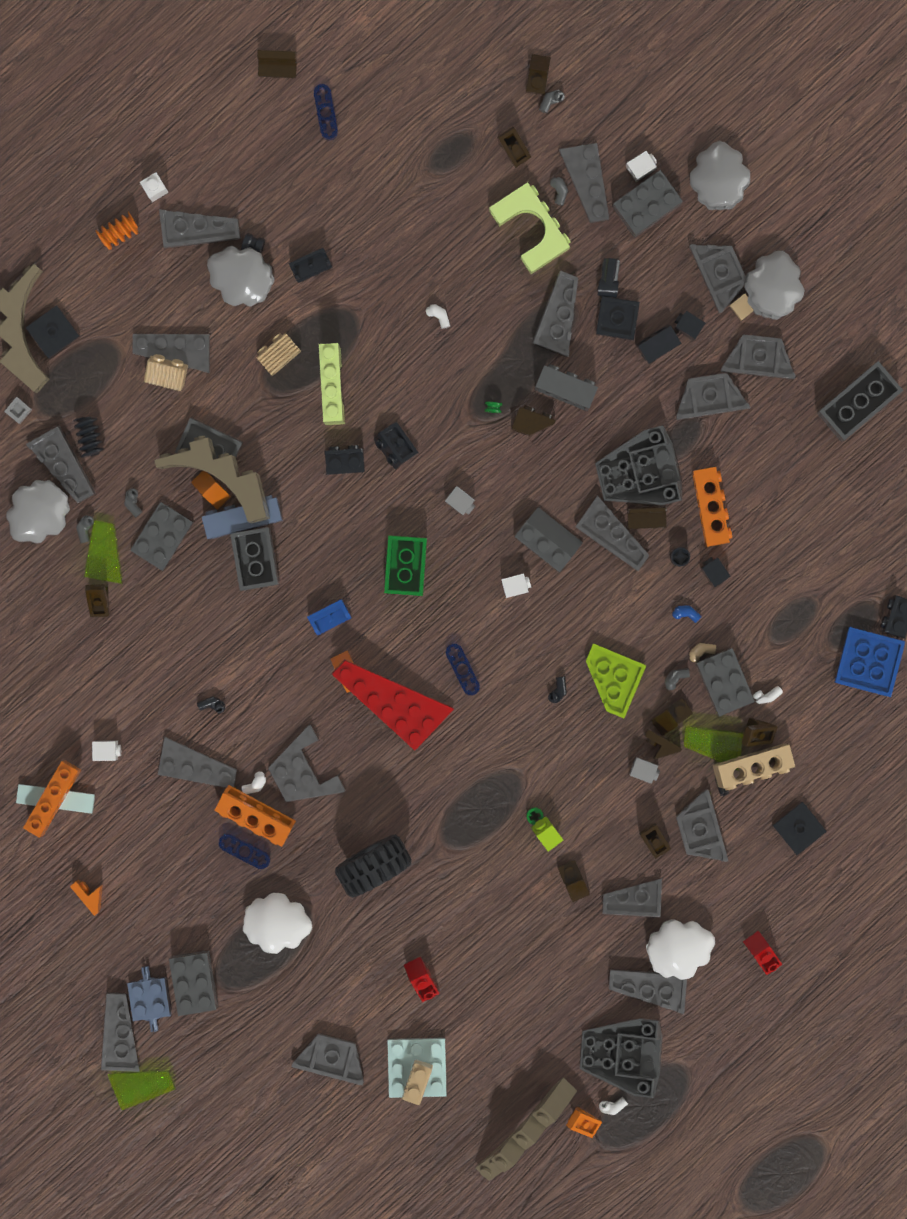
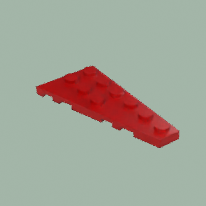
[331,659,454,750]

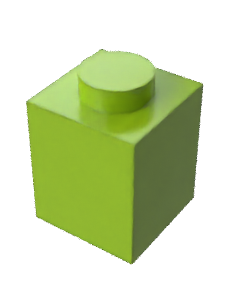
[531,817,564,852]

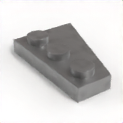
[602,879,662,917]

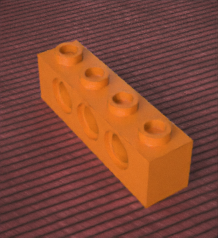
[692,467,732,547]
[23,760,81,838]
[214,785,296,847]

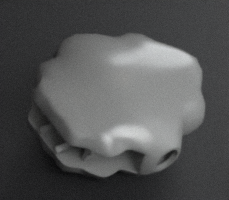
[690,141,750,210]
[207,246,274,307]
[744,251,805,320]
[6,480,70,544]

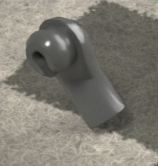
[539,90,565,113]
[550,177,568,206]
[124,488,143,518]
[76,515,94,543]
[665,668,690,690]

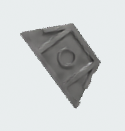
[689,244,746,314]
[721,335,795,379]
[676,373,750,420]
[676,789,728,862]
[292,1033,364,1086]

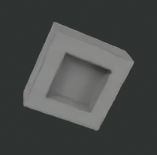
[4,397,32,424]

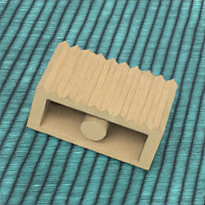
[256,333,301,376]
[144,354,188,391]
[402,1059,433,1105]

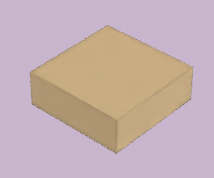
[730,294,753,321]

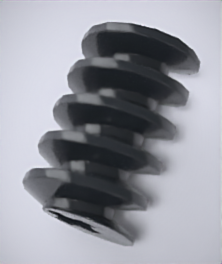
[73,416,104,458]

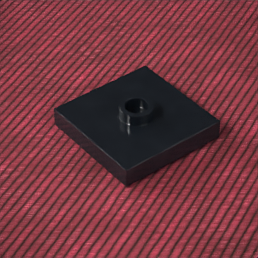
[596,296,640,341]
[26,305,80,359]
[772,802,827,855]

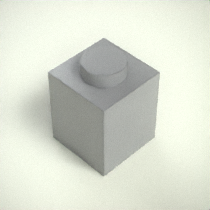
[445,486,475,516]
[629,757,660,784]

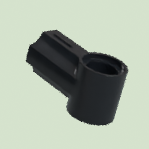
[597,258,620,298]

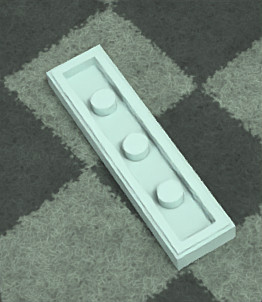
[16,784,95,814]

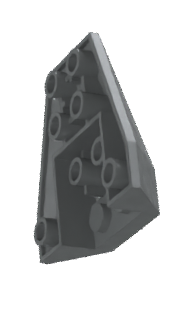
[595,425,682,505]
[580,1018,663,1098]

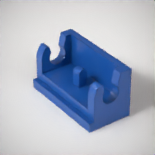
[307,599,352,635]

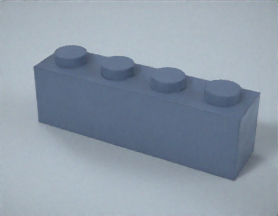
[202,495,283,540]

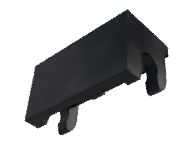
[289,247,333,283]
[635,324,682,364]

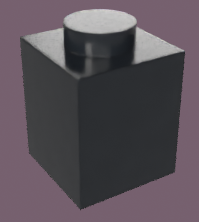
[674,311,706,341]
[701,557,731,588]

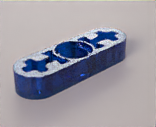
[314,84,338,141]
[446,644,480,695]
[219,834,271,869]

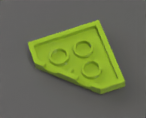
[586,644,646,718]

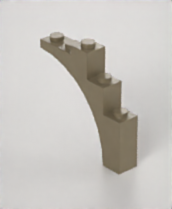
[0,264,50,393]
[154,436,270,523]
[476,1078,577,1181]

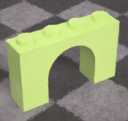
[489,182,571,274]
[319,343,345,425]

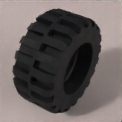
[335,835,412,898]

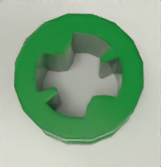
[485,402,502,413]
[526,807,544,825]

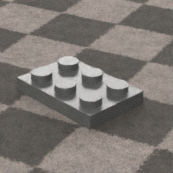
[130,502,194,571]

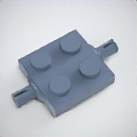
[127,966,172,1032]

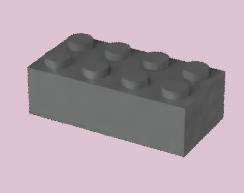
[817,361,903,442]

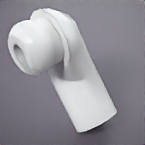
[426,304,450,329]
[753,686,783,704]
[242,771,266,794]
[599,1097,628,1115]

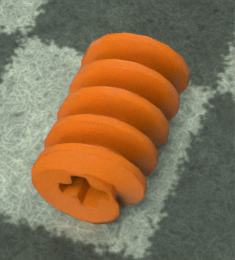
[95,211,139,250]

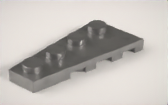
[532,271,578,357]
[133,334,210,373]
[26,426,96,503]
[158,737,237,788]
[101,992,140,1072]

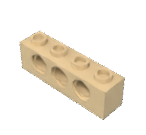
[713,743,795,790]

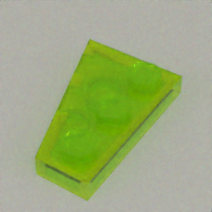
[84,520,123,584]
[683,726,743,771]
[108,1070,176,1111]

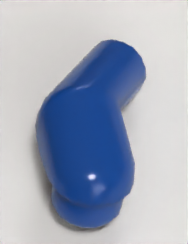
[672,605,702,623]

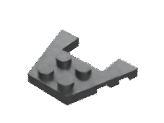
[268,725,346,802]

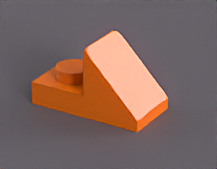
[70,880,103,916]
[566,1107,602,1138]

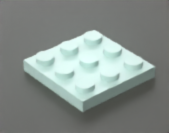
[388,1038,447,1098]

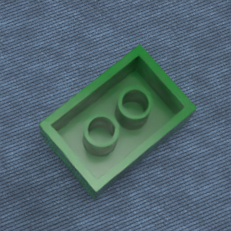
[384,536,427,596]

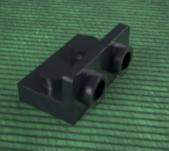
[374,421,419,469]
[324,445,365,475]
[881,595,907,639]

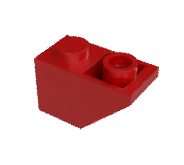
[743,930,782,975]
[404,956,440,1002]

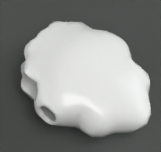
[243,893,313,954]
[646,919,715,980]

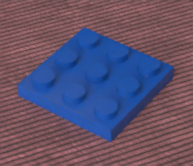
[834,627,905,697]

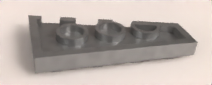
[559,143,609,223]
[159,209,240,248]
[576,496,649,571]
[609,969,687,1014]

